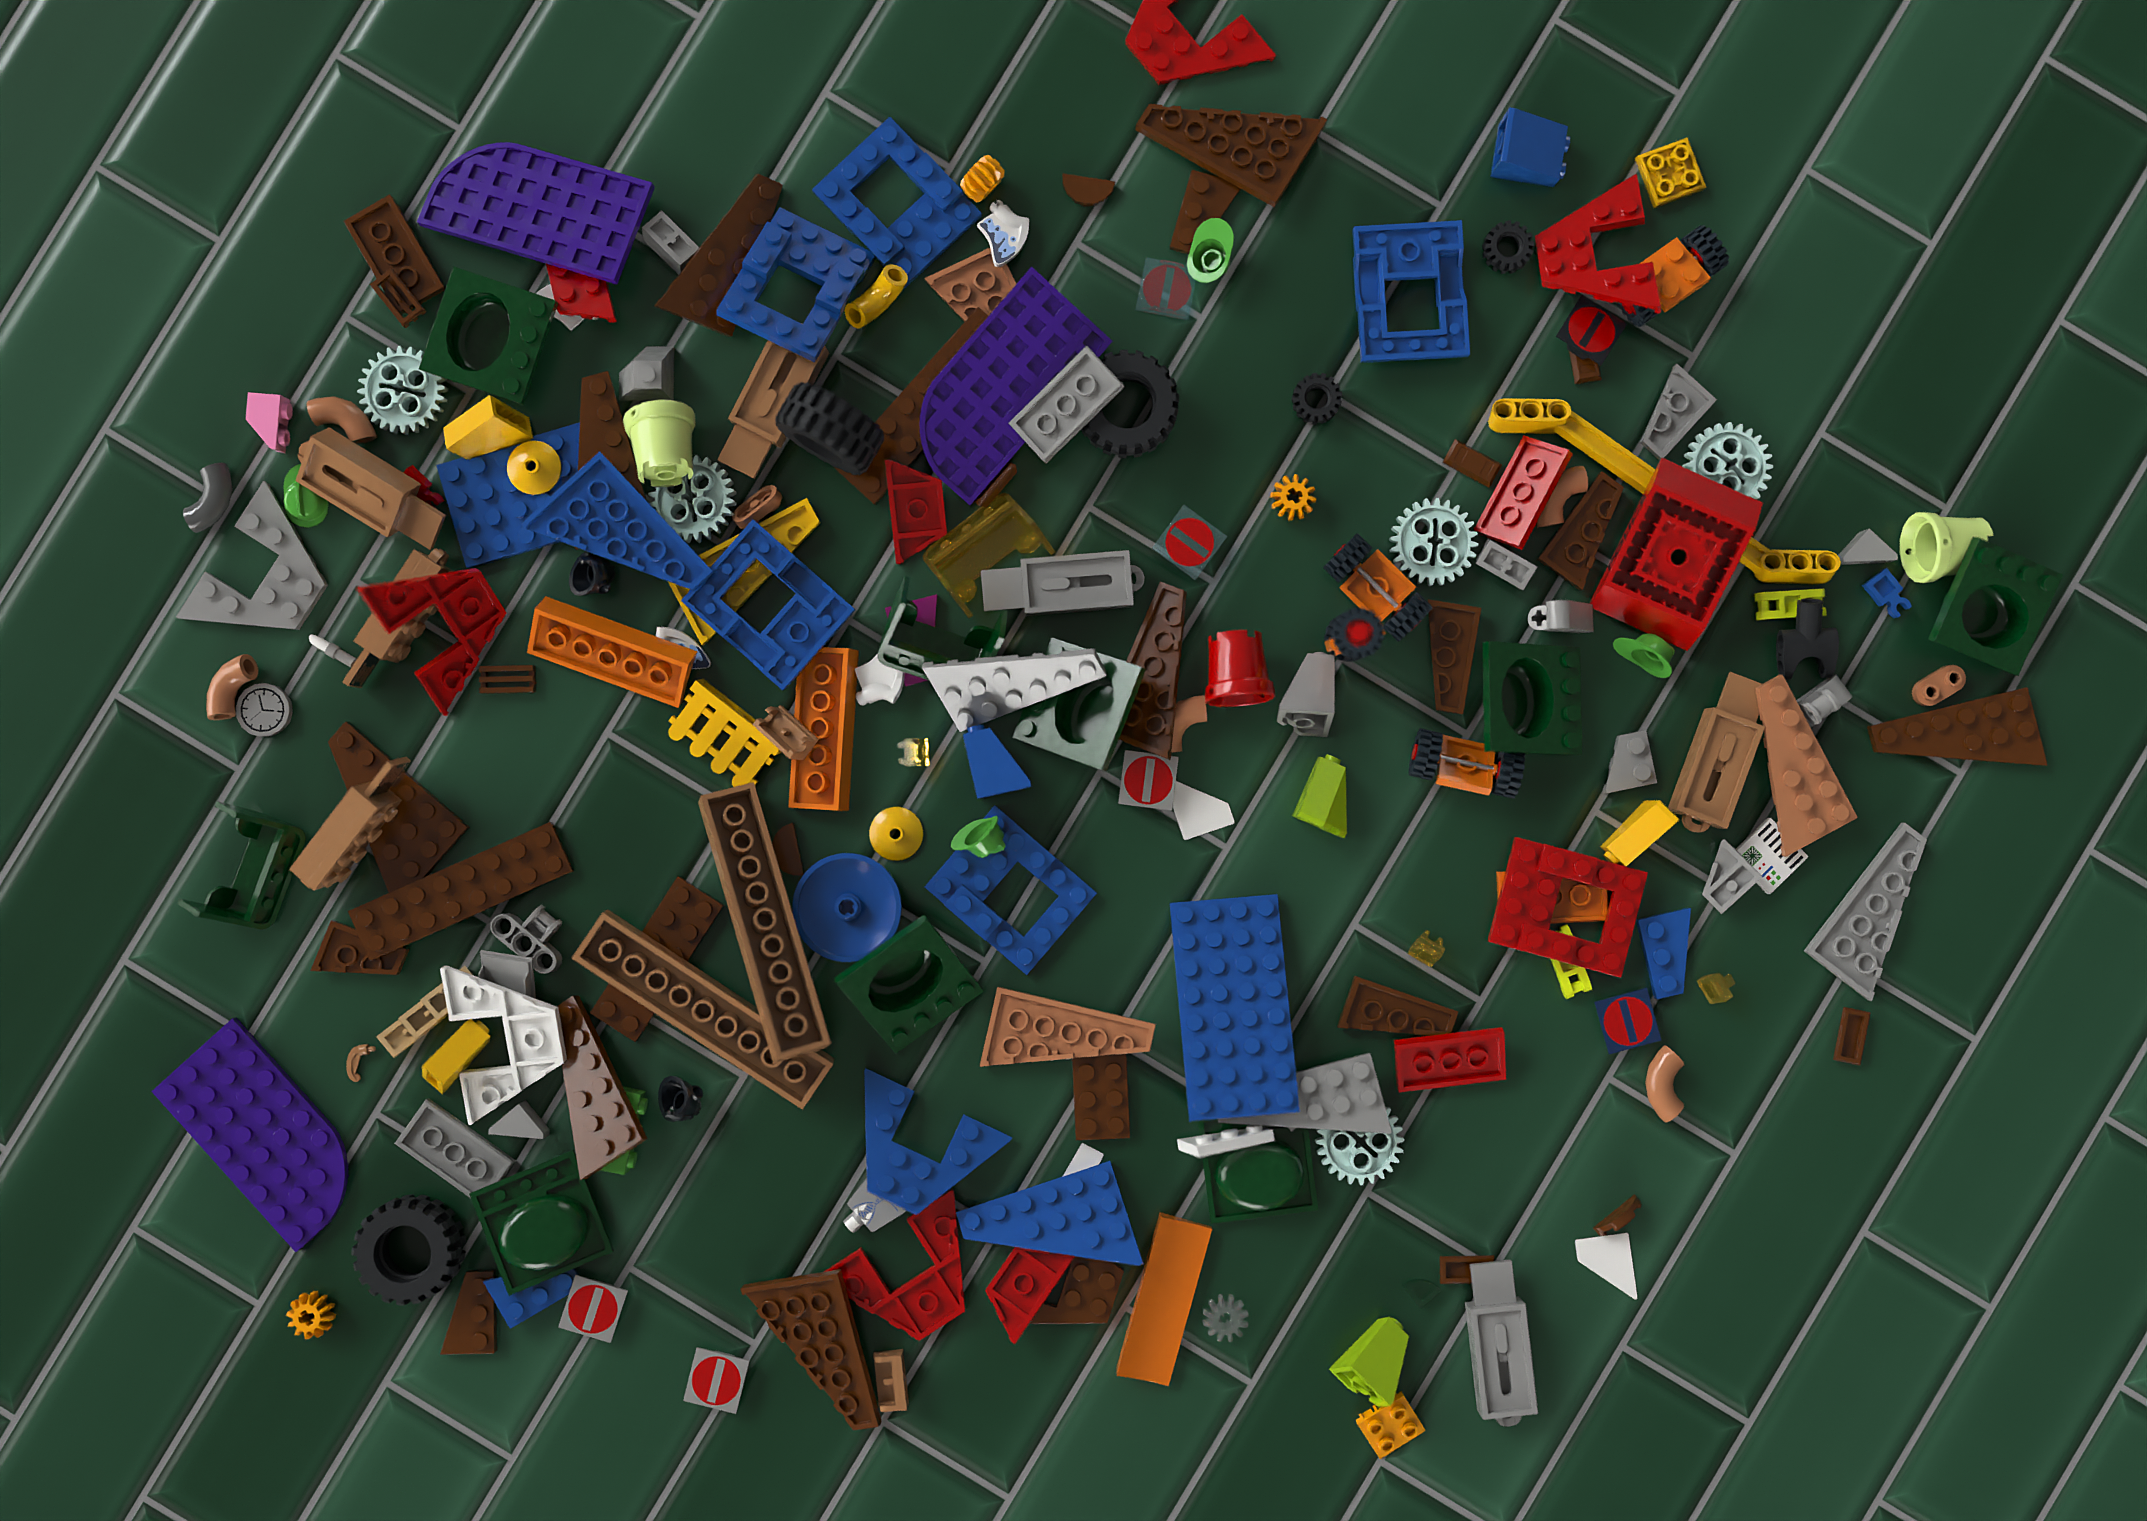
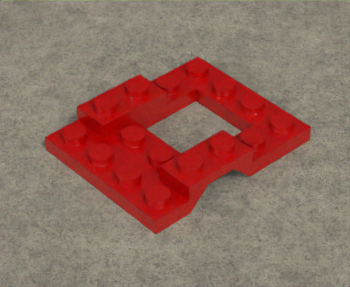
[1487,837,1648,978]

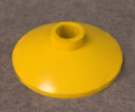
[507,441,562,495]
[869,807,923,861]

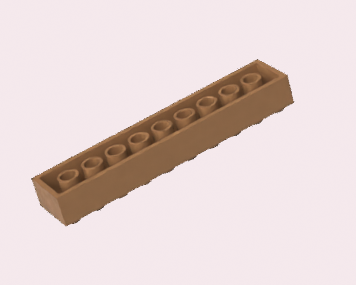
[698,782,831,1063]
[572,909,835,1110]

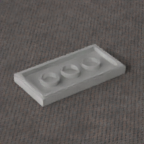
[1009,346,1125,463]
[394,1098,516,1197]

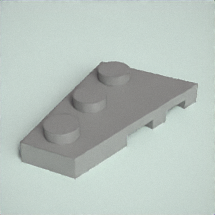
[1640,364,1717,461]

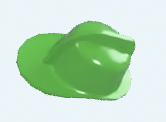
[1187,218,1234,283]
[284,464,328,528]
[1613,633,1675,678]
[951,816,1006,858]

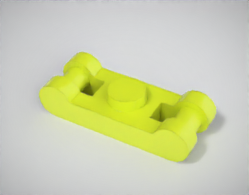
[1754,589,1827,621]
[1551,924,1592,999]

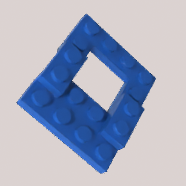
[812,117,982,289]
[717,207,876,363]
[1353,220,1470,363]
[681,520,855,691]
[925,805,1097,975]

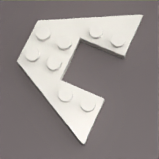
[440,966,567,1125]

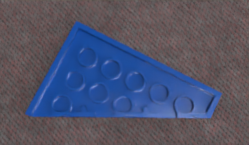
[521,452,714,591]
[956,1161,1143,1266]

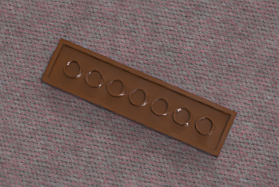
[834,307,988,505]
[348,822,574,961]

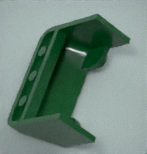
[877,576,1008,680]
[177,801,306,930]

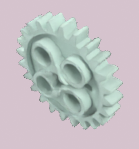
[357,346,448,435]
[1682,422,1773,499]
[648,455,737,543]
[1389,498,1478,586]
[1315,1107,1404,1185]

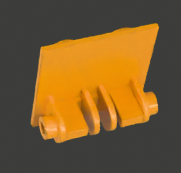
[1356,1391,1426,1459]

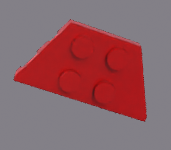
[546,264,617,323]
[885,459,947,564]
[985,1247,1076,1344]

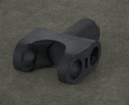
[1776,598,1839,680]

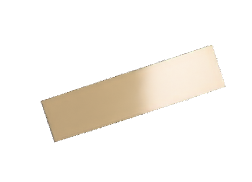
[376,966,472,1058]

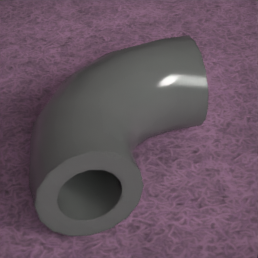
[183,462,233,533]

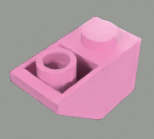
[246,392,292,453]

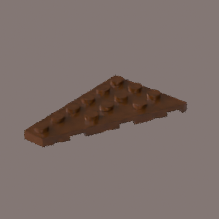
[1135,104,1327,207]
[328,721,470,893]
[741,1269,882,1430]

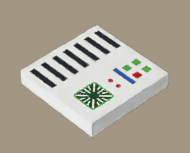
[1736,818,1808,894]

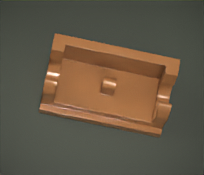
[753,705,819,760]
[873,1349,909,1412]

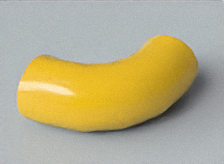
[845,264,908,328]

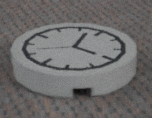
[236,683,293,737]

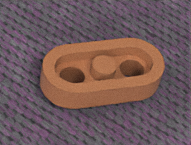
[732,485,782,529]
[1912,665,1966,706]

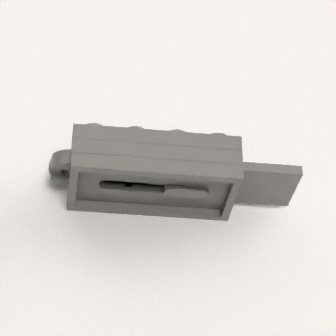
[981,550,1145,616]
[1465,1260,1538,1427]

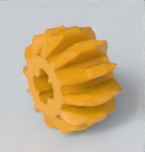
[960,155,1005,202]
[1270,474,1316,521]
[286,1291,337,1339]

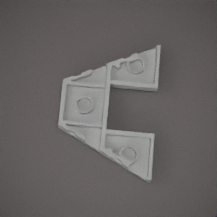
[176,481,328,630]

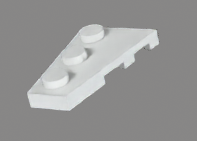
[1177,1125,1274,1157]

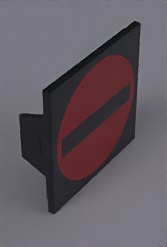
[1556,295,1627,366]

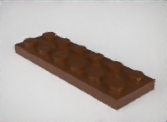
[590,876,724,1042]

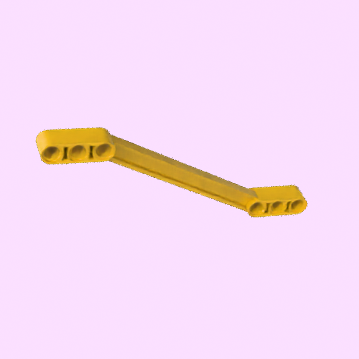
[1488,398,1841,584]

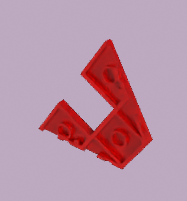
[1125,0,1276,85]
[1535,174,1661,313]
[356,568,507,716]
[823,1188,966,1341]

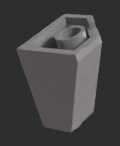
[619,346,674,401]
[1277,652,1335,737]

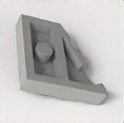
[1603,730,1657,793]
[1702,839,1763,914]

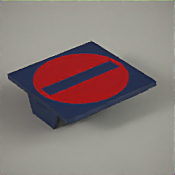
[1594,988,1661,1054]

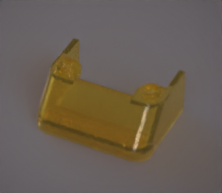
[923,493,1055,618]

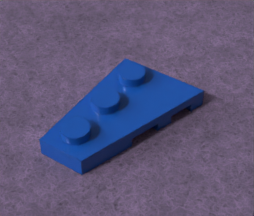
[1636,908,1691,999]
[483,1268,579,1329]

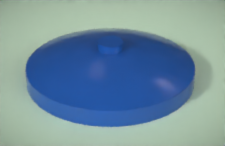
[792,853,902,962]

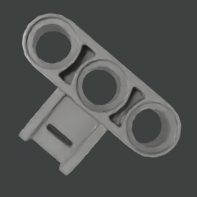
[1528,600,1594,633]
[1796,674,1852,728]
[490,905,563,974]

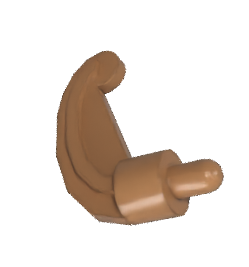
[347,1044,376,1082]

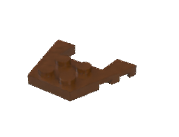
[1030,1257,1124,1324]

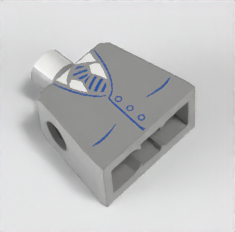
[843,1178,906,1233]

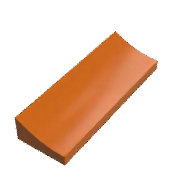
[527,596,698,708]
[788,647,859,811]
[1116,1212,1212,1386]

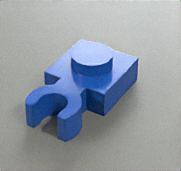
[1862,568,1912,618]

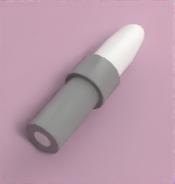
[309,634,357,668]

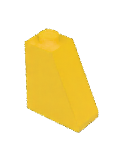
[443,395,533,460]
[1600,800,1679,866]
[422,1019,490,1095]

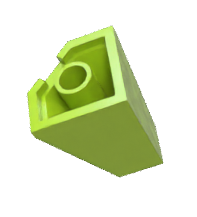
[1292,754,1347,838]
[1329,1317,1409,1407]

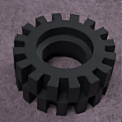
[1482,220,1534,274]
[1292,373,1342,425]

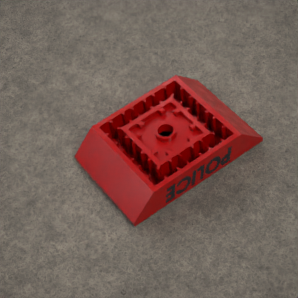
[1589,458,1763,651]

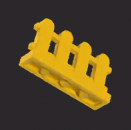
[668,679,782,787]

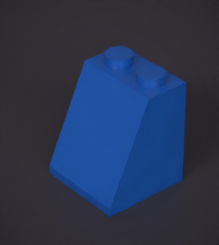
[1491,107,1570,187]
[963,724,1032,799]

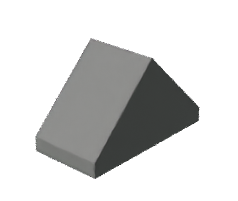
[1838,529,1898,565]
[489,1100,550,1139]

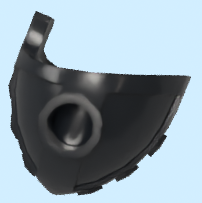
[569,552,616,596]
[658,1076,703,1122]

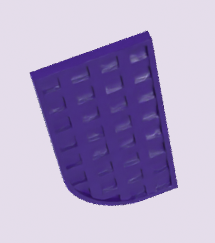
[417,142,655,284]
[919,267,1113,505]
[151,1018,348,1252]

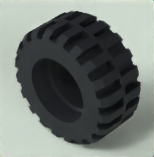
[1081,349,1179,458]
[775,382,884,475]
[352,1194,466,1305]

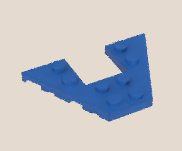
[864,1068,1012,1215]

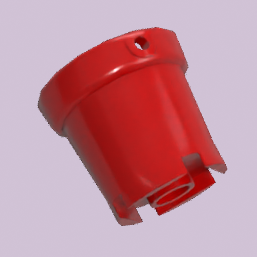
[1205,630,1276,707]

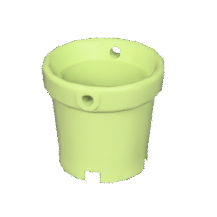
[623,400,695,487]
[1900,512,1993,583]

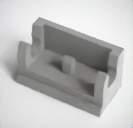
[642,211,699,275]
[1476,538,1537,590]

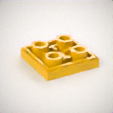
[1635,137,1706,208]

